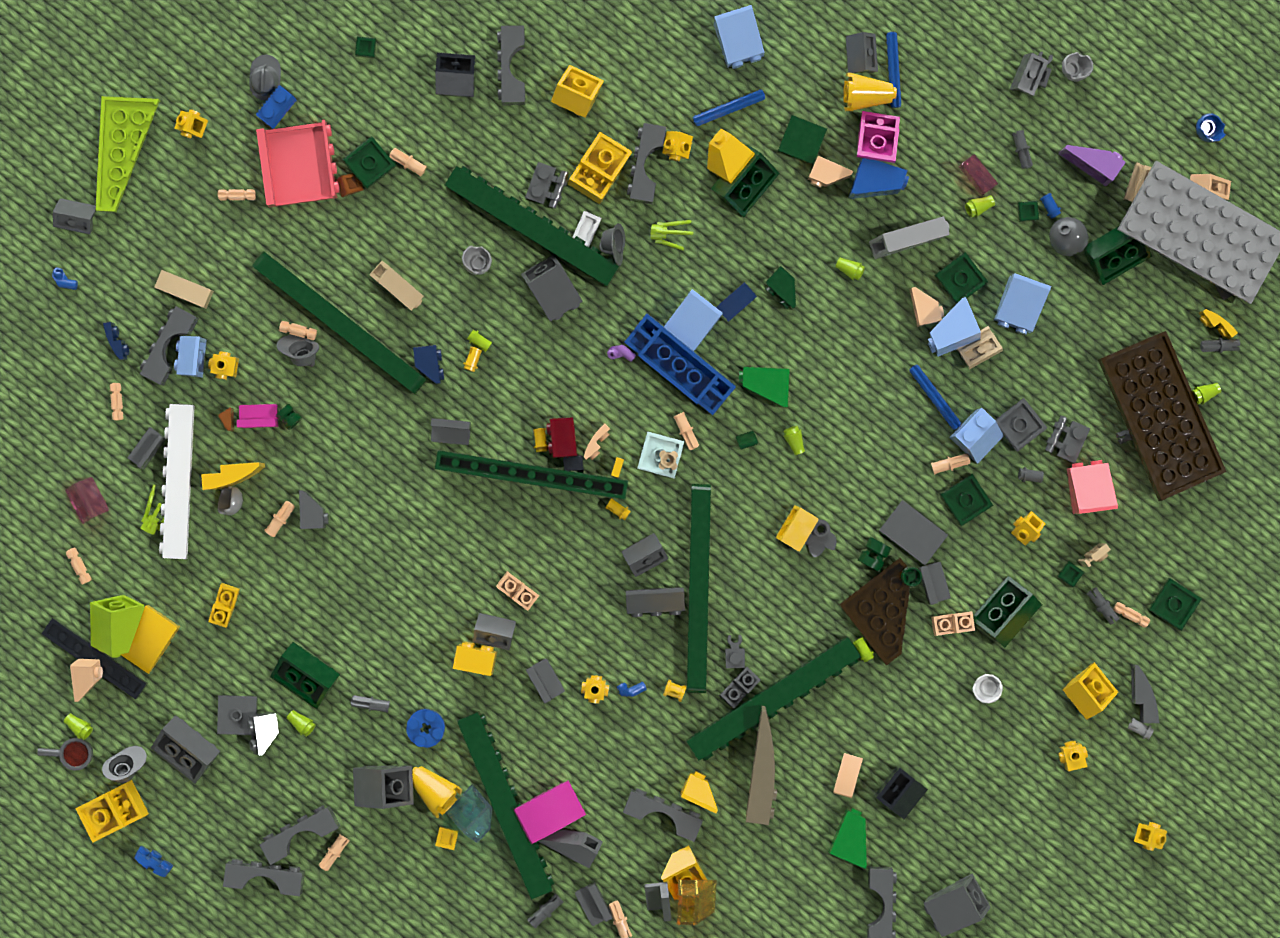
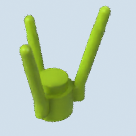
[651,220,694,250]
[141,485,164,535]

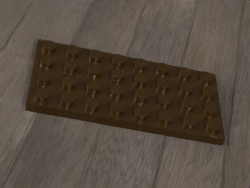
[1098,331,1226,501]

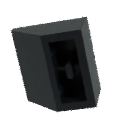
[435,52,477,98]
[874,765,928,820]

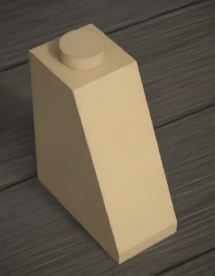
[370,261,424,311]

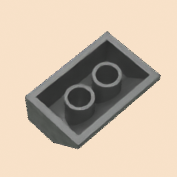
[626,587,685,617]
[151,715,220,784]

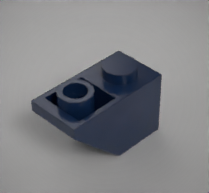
[413,345,444,385]

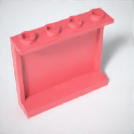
[256,120,340,208]

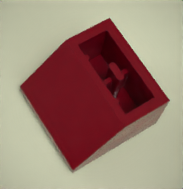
[546,417,577,458]

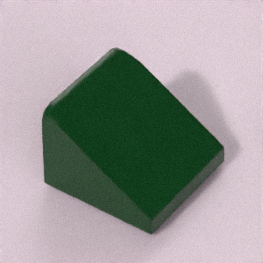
[736,431,758,450]

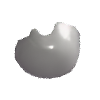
[1062,52,1093,82]
[462,246,492,275]
[218,486,243,515]

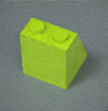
[90,595,144,658]

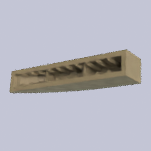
[746,706,777,825]

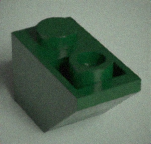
[764,266,796,310]

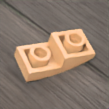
[584,424,610,460]
[496,571,539,611]
[931,611,975,636]
[833,753,863,798]

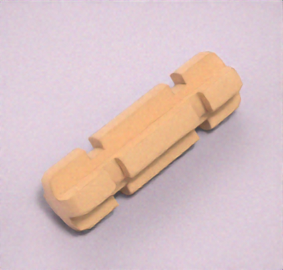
[218,189,256,201]
[279,321,317,340]
[110,383,123,421]
[66,548,91,584]
[1113,602,1150,628]

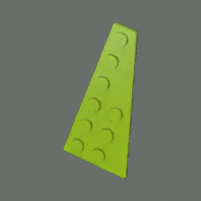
[96,96,160,212]

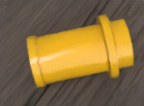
[463,347,482,372]
[533,428,548,452]
[605,498,631,521]

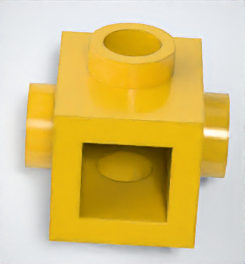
[174,109,208,139]
[662,131,693,161]
[208,351,239,380]
[1011,511,1045,546]
[581,675,609,703]
[1058,741,1088,771]
[1134,822,1167,851]

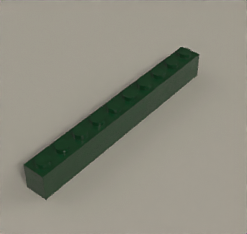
[444,165,620,288]
[435,450,628,500]
[686,636,861,761]
[457,711,555,900]

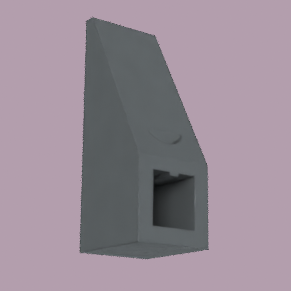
[538,829,603,868]

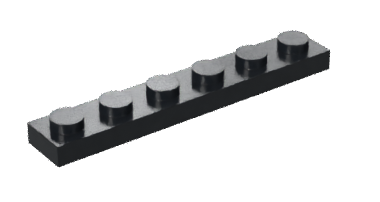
[41,618,148,699]

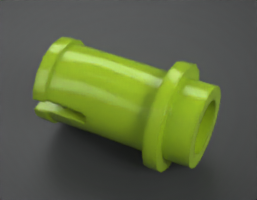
[467,330,492,352]
[853,637,874,663]

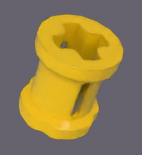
[663,680,687,702]

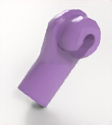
[607,345,636,362]

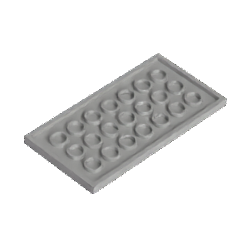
[1117,161,1280,304]

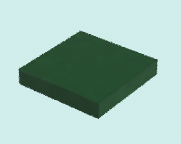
[778,115,827,165]
[342,136,396,190]
[934,252,988,304]
[940,473,994,527]
[1148,578,1202,631]

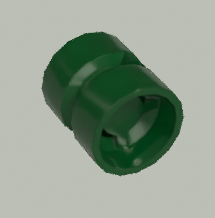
[858,537,892,572]

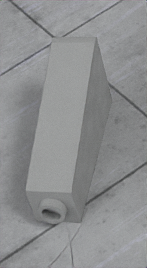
[869,216,950,259]

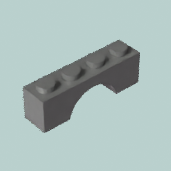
[497,26,526,105]
[627,123,666,205]
[140,306,199,386]
[623,788,703,842]
[260,805,341,865]
[223,859,305,896]
[867,866,897,938]

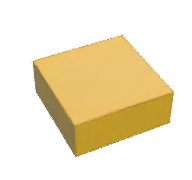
[611,457,624,478]
[435,826,459,850]

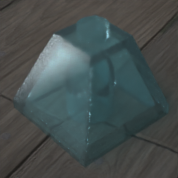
[446,784,492,843]

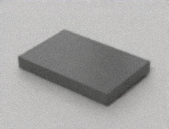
[879,500,948,565]

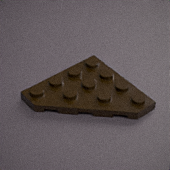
[839,558,910,666]

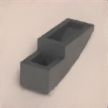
[1131,664,1159,723]

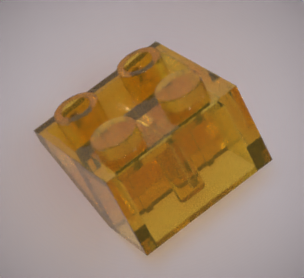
[676,880,717,925]

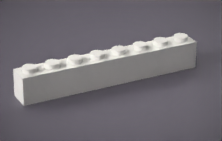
[159,404,195,559]

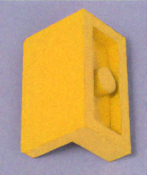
[775,505,818,551]

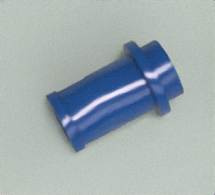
[1040,193,1061,219]

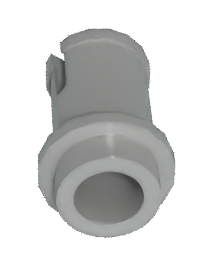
[1127,718,1154,740]

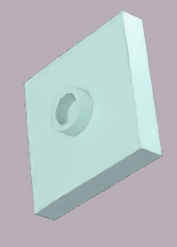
[637,432,684,478]

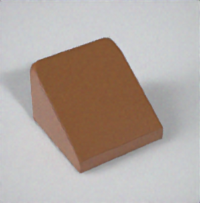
[336,173,364,197]
[218,407,234,432]

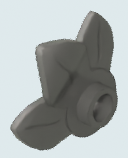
[804,520,837,557]

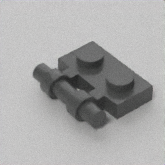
[525,162,568,209]
[1045,415,1090,464]

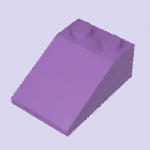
[1059,145,1126,186]

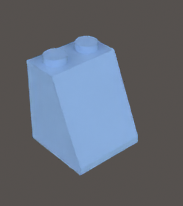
[714,5,765,69]
[994,273,1051,335]
[664,289,723,351]
[928,297,981,357]
[949,408,1003,464]

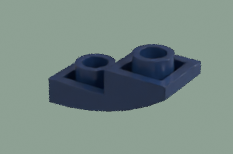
[716,282,757,322]
[103,322,130,361]

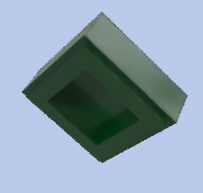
[355,36,377,58]
[1017,201,1039,222]
[1057,561,1085,588]

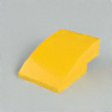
[568,132,632,204]
[201,462,265,490]
[121,605,180,674]
[75,780,149,843]

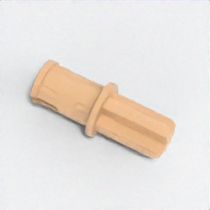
[389,148,427,177]
[673,412,699,450]
[931,454,970,475]
[264,501,295,537]
[319,834,350,871]
[609,901,632,938]

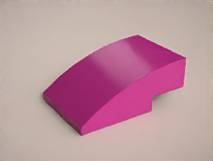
[857,111,900,163]
[514,780,586,844]

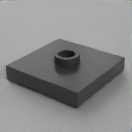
[995,398,1047,452]
[217,695,258,735]

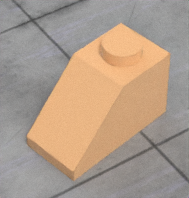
[808,156,853,188]
[1190,174,1231,200]
[910,287,944,327]
[70,659,103,702]

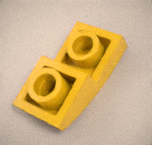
[1199,309,1238,339]
[208,583,240,628]

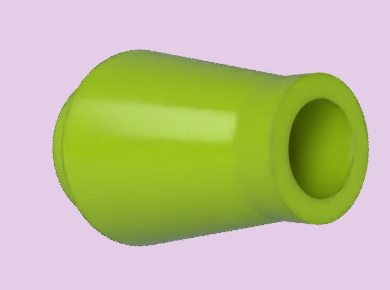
[965,195,995,218]
[835,257,865,281]
[1192,382,1221,405]
[783,425,805,455]
[286,710,316,737]
[64,713,93,740]

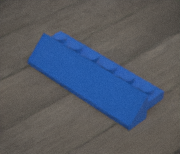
[624,313,736,415]

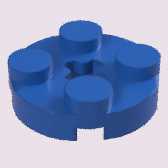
[406,709,445,748]
[134,846,173,877]

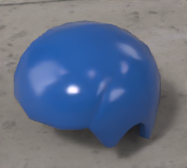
[1196,113,1226,143]

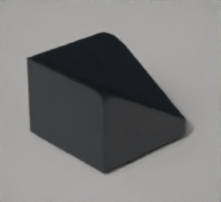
[563,455,584,473]

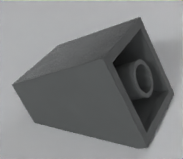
[521,254,583,321]
[353,766,414,809]
[924,873,991,937]

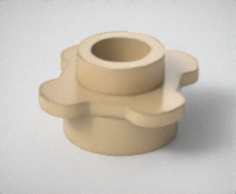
[659,451,678,470]

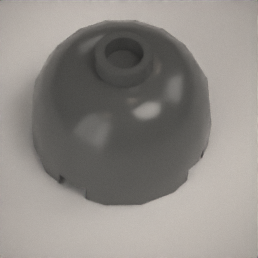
[1049,217,1089,257]

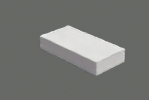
[572,211,602,247]

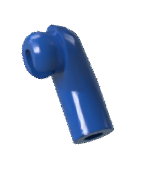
[52,267,78,290]
[617,682,647,697]

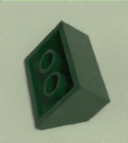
[711,145,780,217]
[1084,226,1152,285]
[973,576,1043,648]
[270,642,340,709]

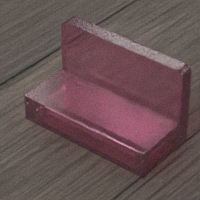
[959,154,998,196]
[65,477,109,524]

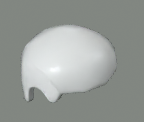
[973,674,1003,704]

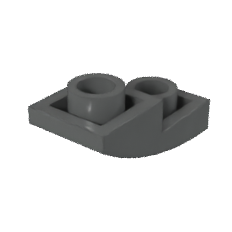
[719,667,761,709]

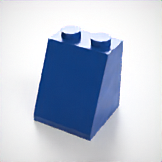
[848,158,909,199]

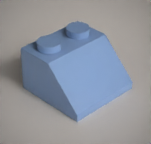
[174,336,207,378]

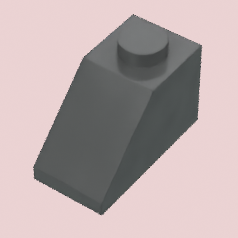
[299,490,329,529]

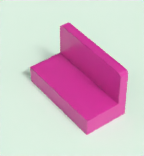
[237,404,278,428]

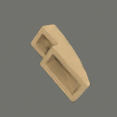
[154,270,214,309]

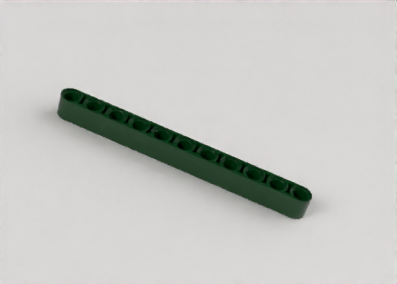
[252,251,427,394]
[687,484,711,694]

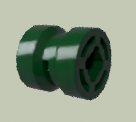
[276,404,302,430]
[901,567,922,586]

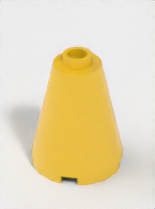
[843,73,897,111]
[412,766,462,818]

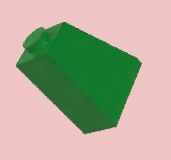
[739,367,790,408]
[828,808,867,869]

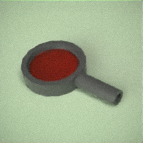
[37,738,93,771]

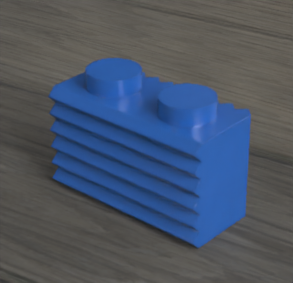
[256,86,296,129]

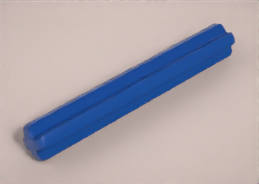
[886,32,901,108]
[693,89,765,126]
[909,365,961,430]

